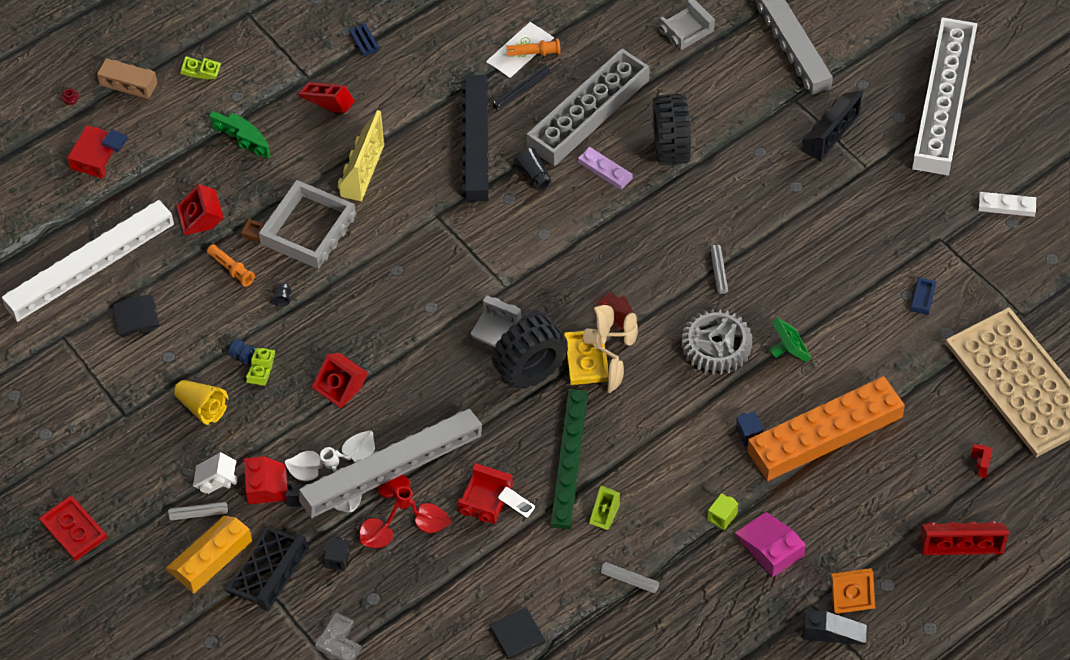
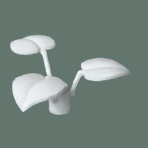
[285,430,375,512]

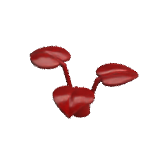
[360,474,451,548]

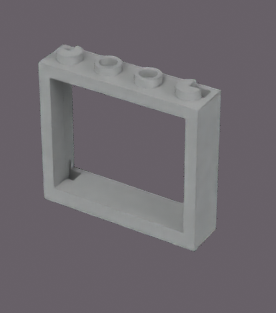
[259,180,357,269]

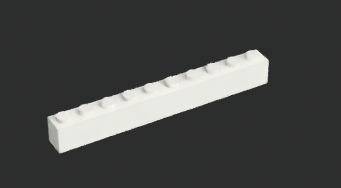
[2,200,174,322]

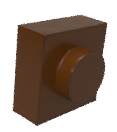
[241,219,265,243]

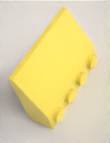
[338,110,384,201]

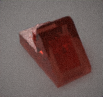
[597,292,634,329]

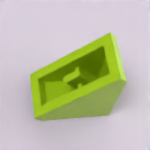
[589,486,620,530]

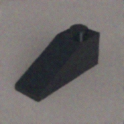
[804,610,867,645]

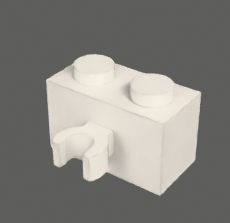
[193,452,238,494]

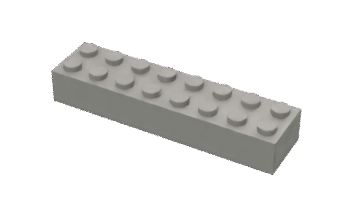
[527,49,650,167]

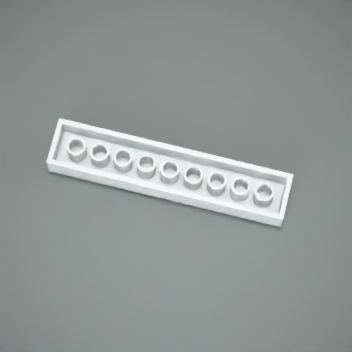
[912,18,977,176]

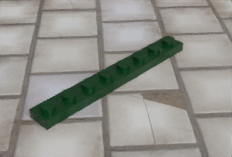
[551,389,588,529]

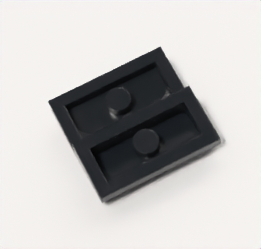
[113,294,160,338]

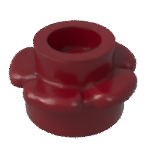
[61,89,79,105]

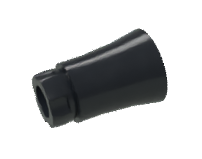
[514,148,552,190]

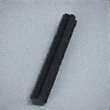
[493,65,550,110]

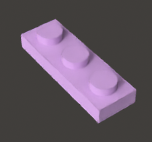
[578,147,633,190]

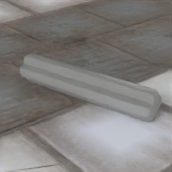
[711,245,728,294]
[168,502,228,520]
[601,562,659,593]

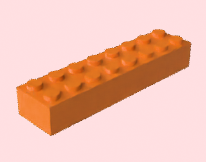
[747,376,905,481]

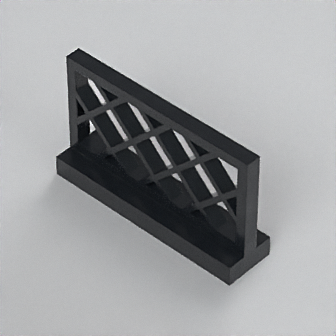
[225,526,310,612]

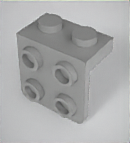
[471,295,521,347]

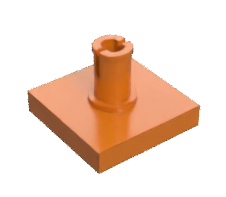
[831,568,875,614]

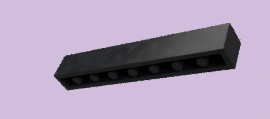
[462,75,489,202]

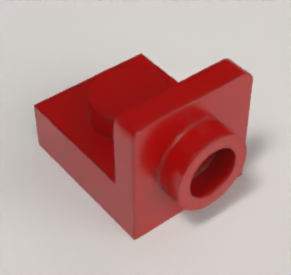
[971,444,993,478]

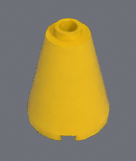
[174,380,228,425]

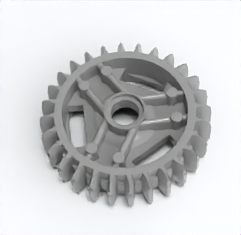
[681,309,752,375]

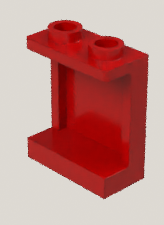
[67,125,114,179]
[457,463,513,524]

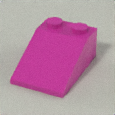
[735,512,806,577]

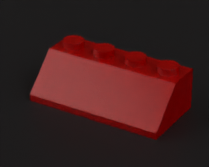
[920,521,1009,555]

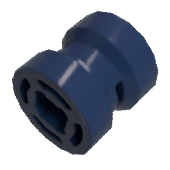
[228,339,255,364]

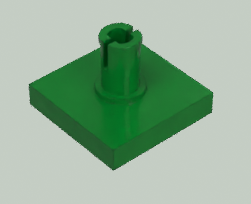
[770,318,812,362]

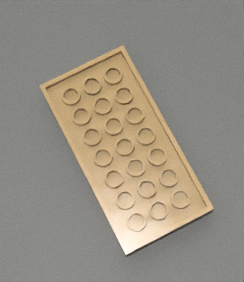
[945,307,1070,457]

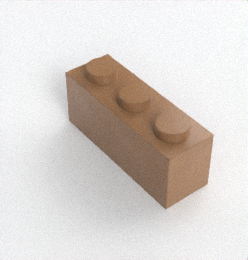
[97,58,157,99]

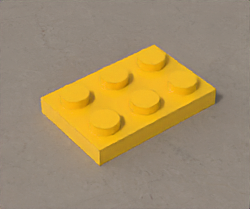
[565,331,609,385]

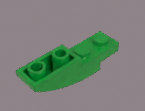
[209,111,271,159]

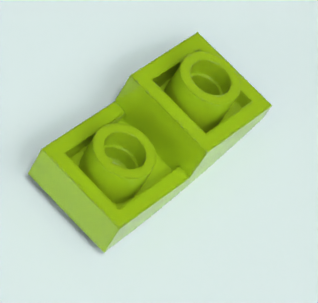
[180,56,221,79]
[247,348,275,386]

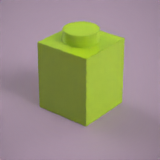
[708,493,738,530]

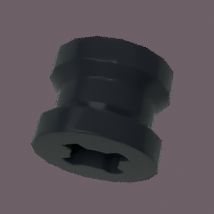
[271,283,291,307]

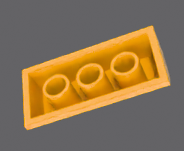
[166,516,252,594]

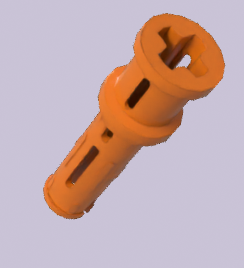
[506,39,560,57]
[207,244,255,287]

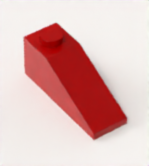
[298,82,355,113]

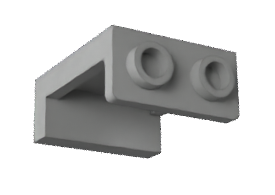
[659,0,715,50]

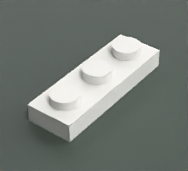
[978,192,1036,217]

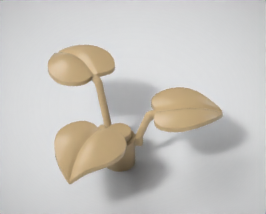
[583,305,638,393]

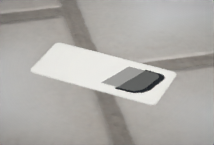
[498,487,535,518]

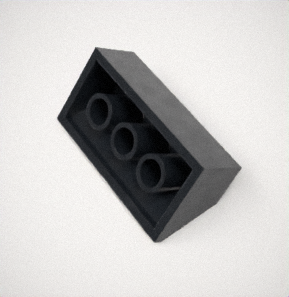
[802,90,863,161]

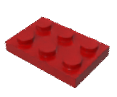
[39,495,108,561]

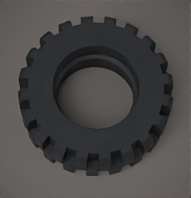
[653,94,691,165]
[492,315,568,389]

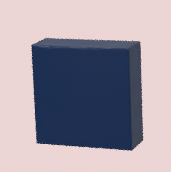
[102,129,128,152]

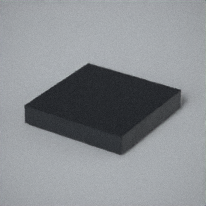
[490,607,545,660]

